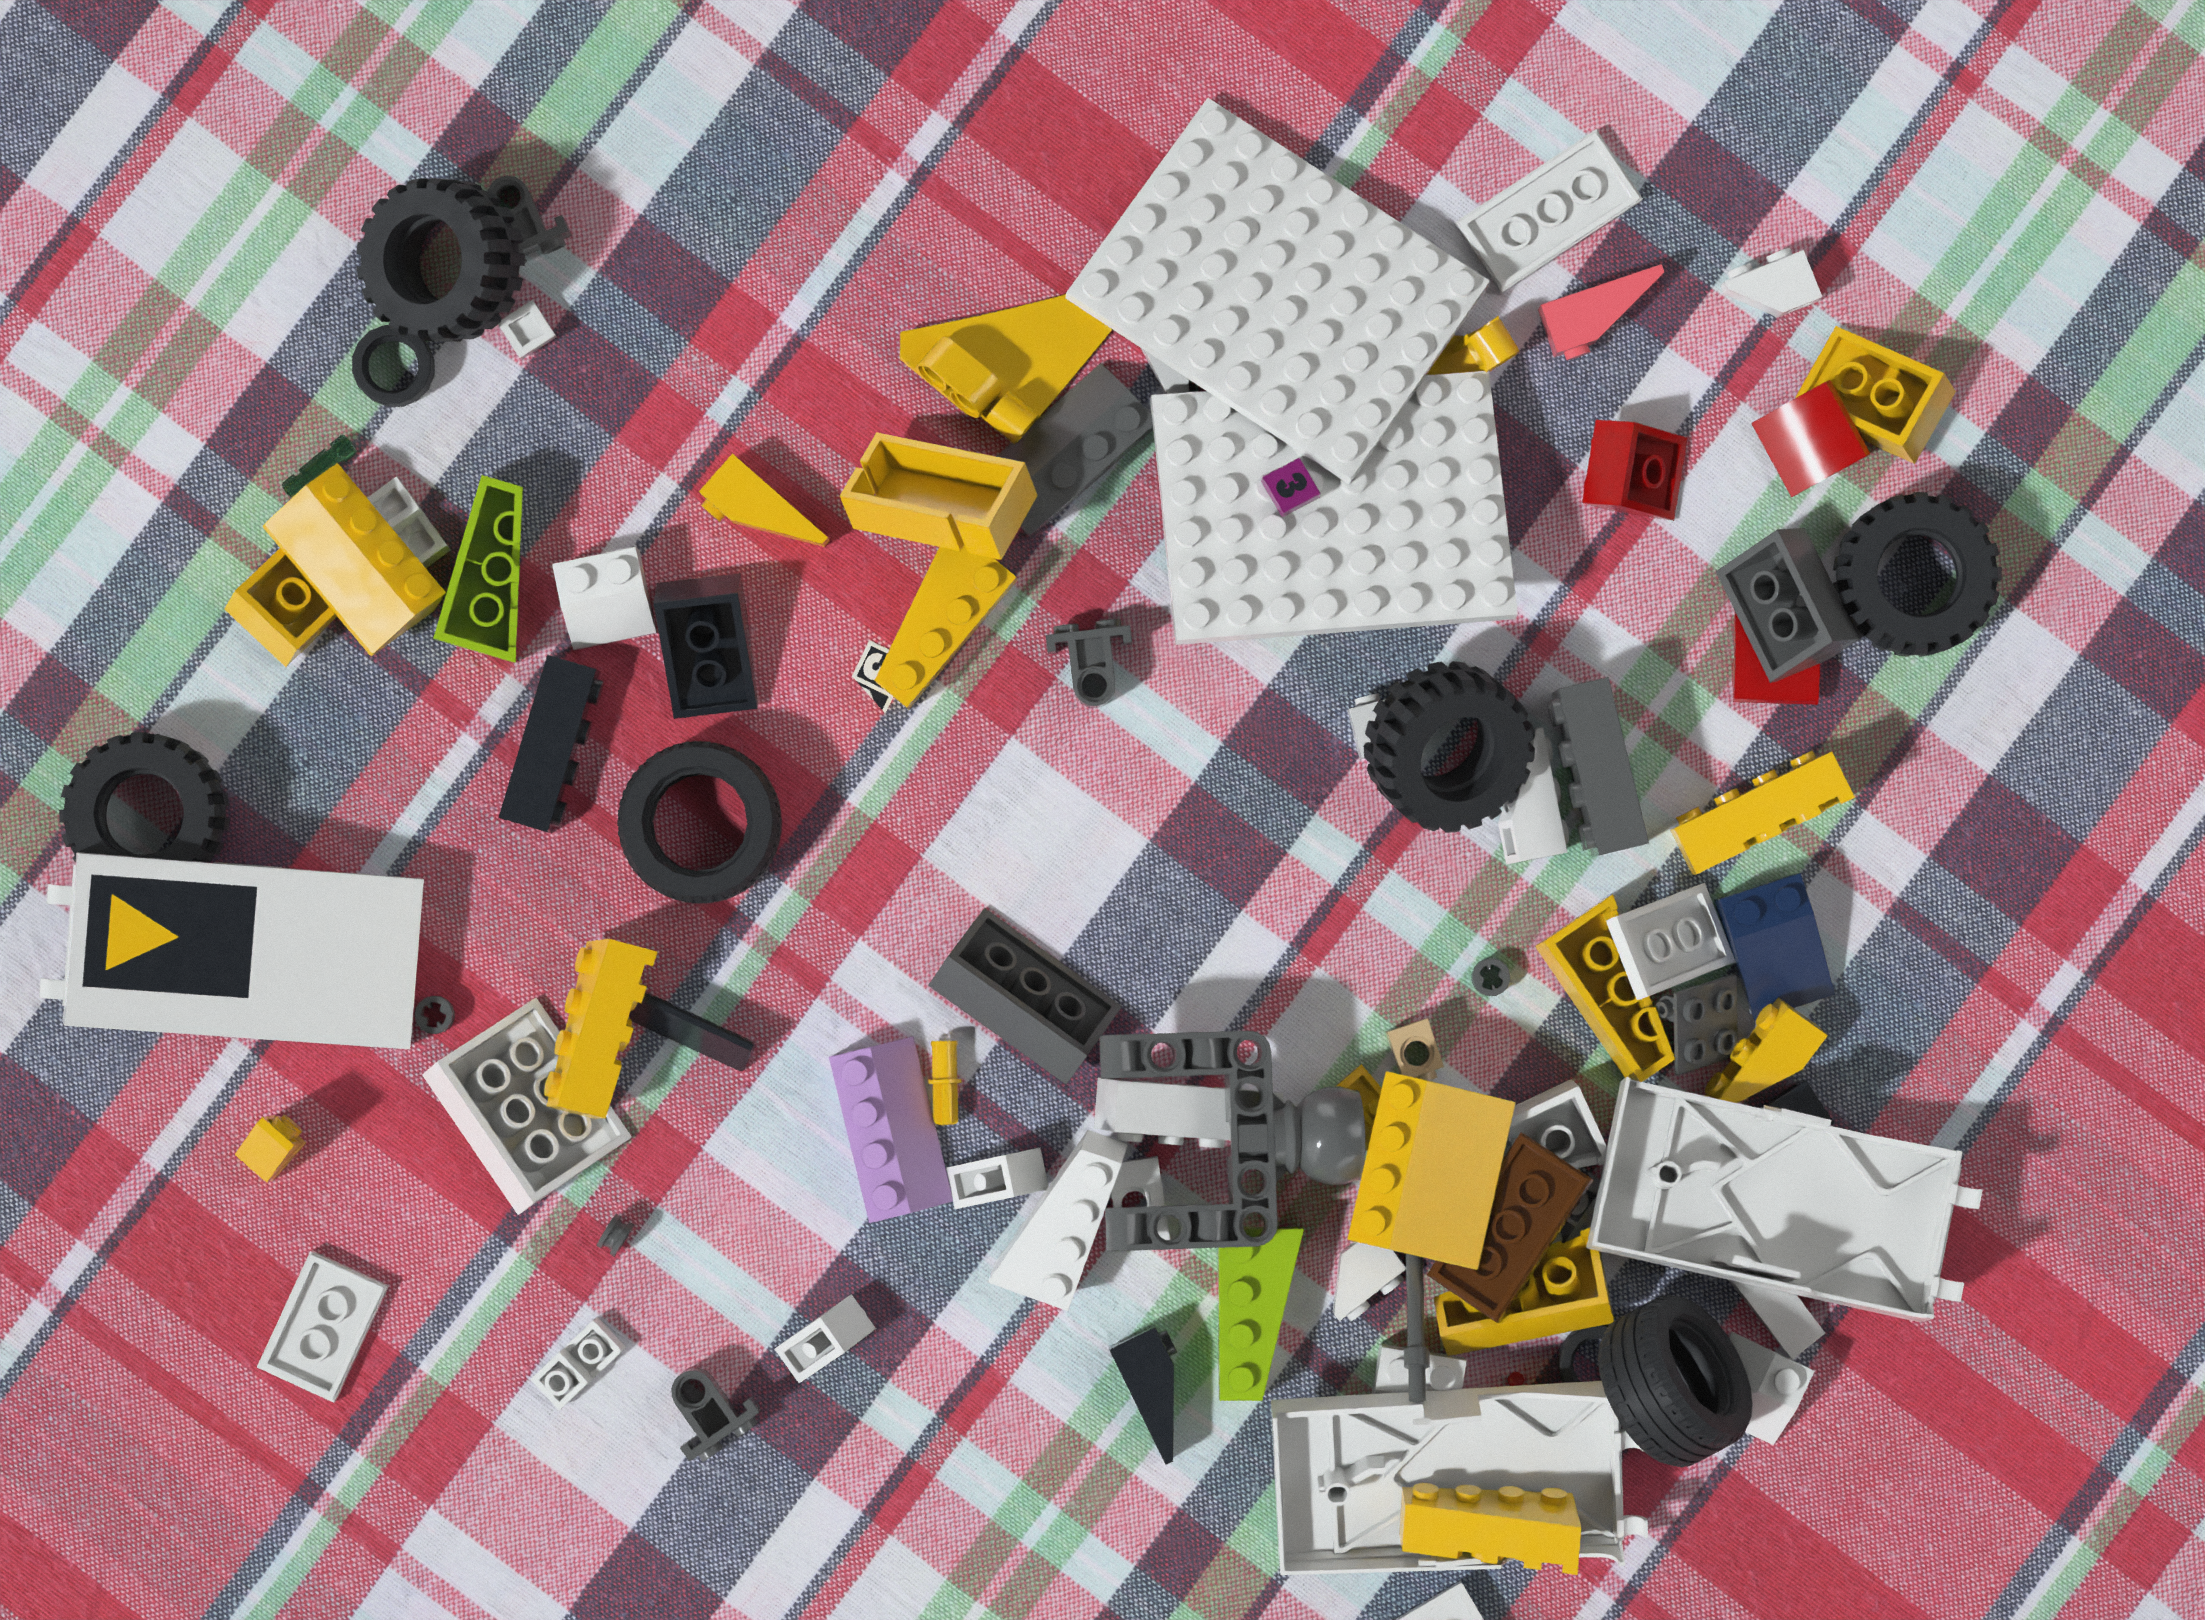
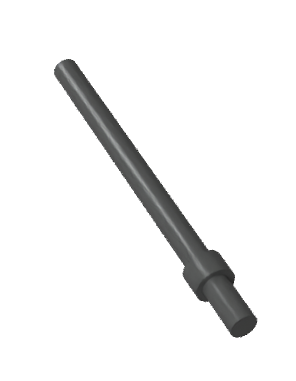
[1404,1254,1430,1402]

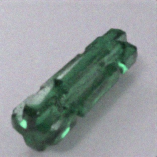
[282,435,357,498]

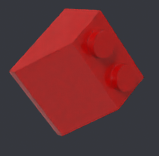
[1582,420,1688,521]

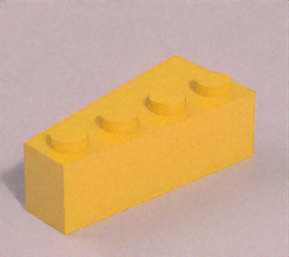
[875,545,1017,710]
[1535,894,1675,1082]

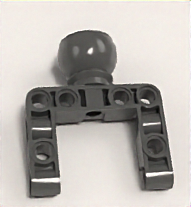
[1099,1031,1365,1251]

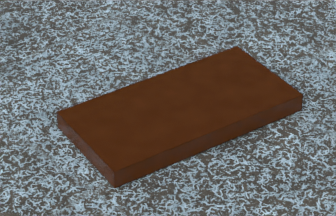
[1427,1132,1594,1323]

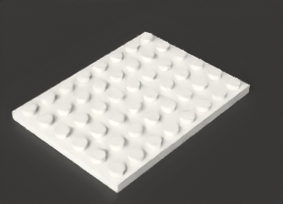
[1065,98,1490,484]
[1150,371,1518,645]

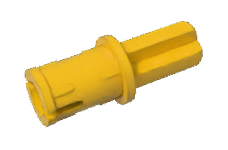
[928,1041,962,1125]

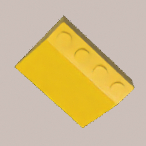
[1347,1071,1516,1270]

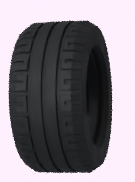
[617,741,782,904]
[1598,1295,1753,1467]

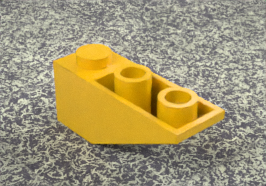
[1704,997,1828,1103]

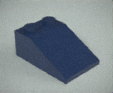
[1714,873,1835,1021]

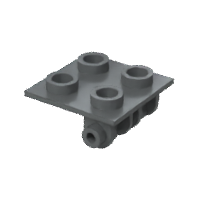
[1656,974,1738,1075]

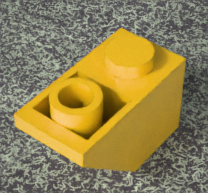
[235,1115,306,1182]

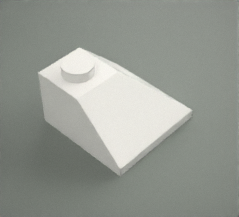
[1729,1331,1815,1445]

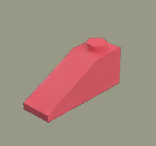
[1538,264,1664,361]

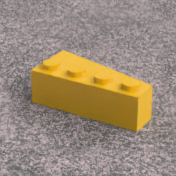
[1670,750,1855,875]
[544,939,657,1119]
[1434,1227,1614,1356]
[1399,1483,1581,1575]

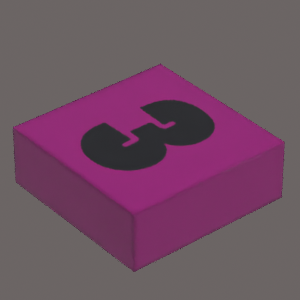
[1261,458,1321,517]

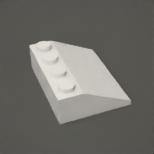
[422,998,632,1215]

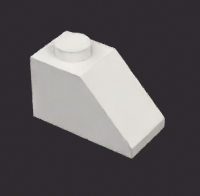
[946,1148,1049,1209]
[775,1294,876,1383]

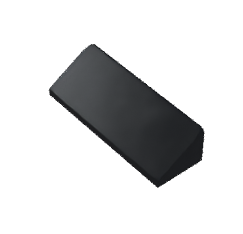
[629,991,756,1071]

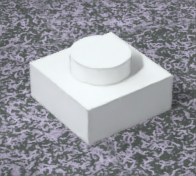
[498,300,557,360]

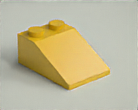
[1795,326,1956,464]
[224,548,337,667]

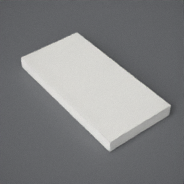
[1455,129,1643,294]

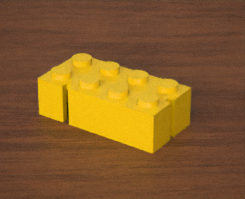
[840,432,1038,560]

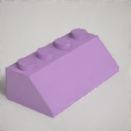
[829,1036,953,1223]

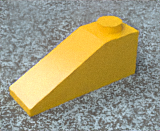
[699,454,830,547]

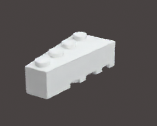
[988,1130,1128,1311]

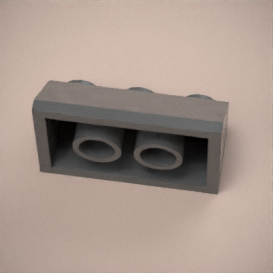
[1715,528,1860,683]

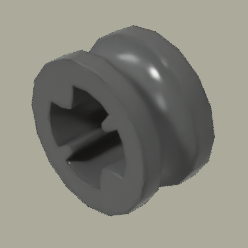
[1471,958,1510,996]
[415,996,455,1034]
[596,1213,634,1257]

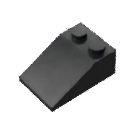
[654,573,758,719]

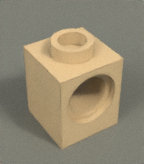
[1386,1018,1444,1081]

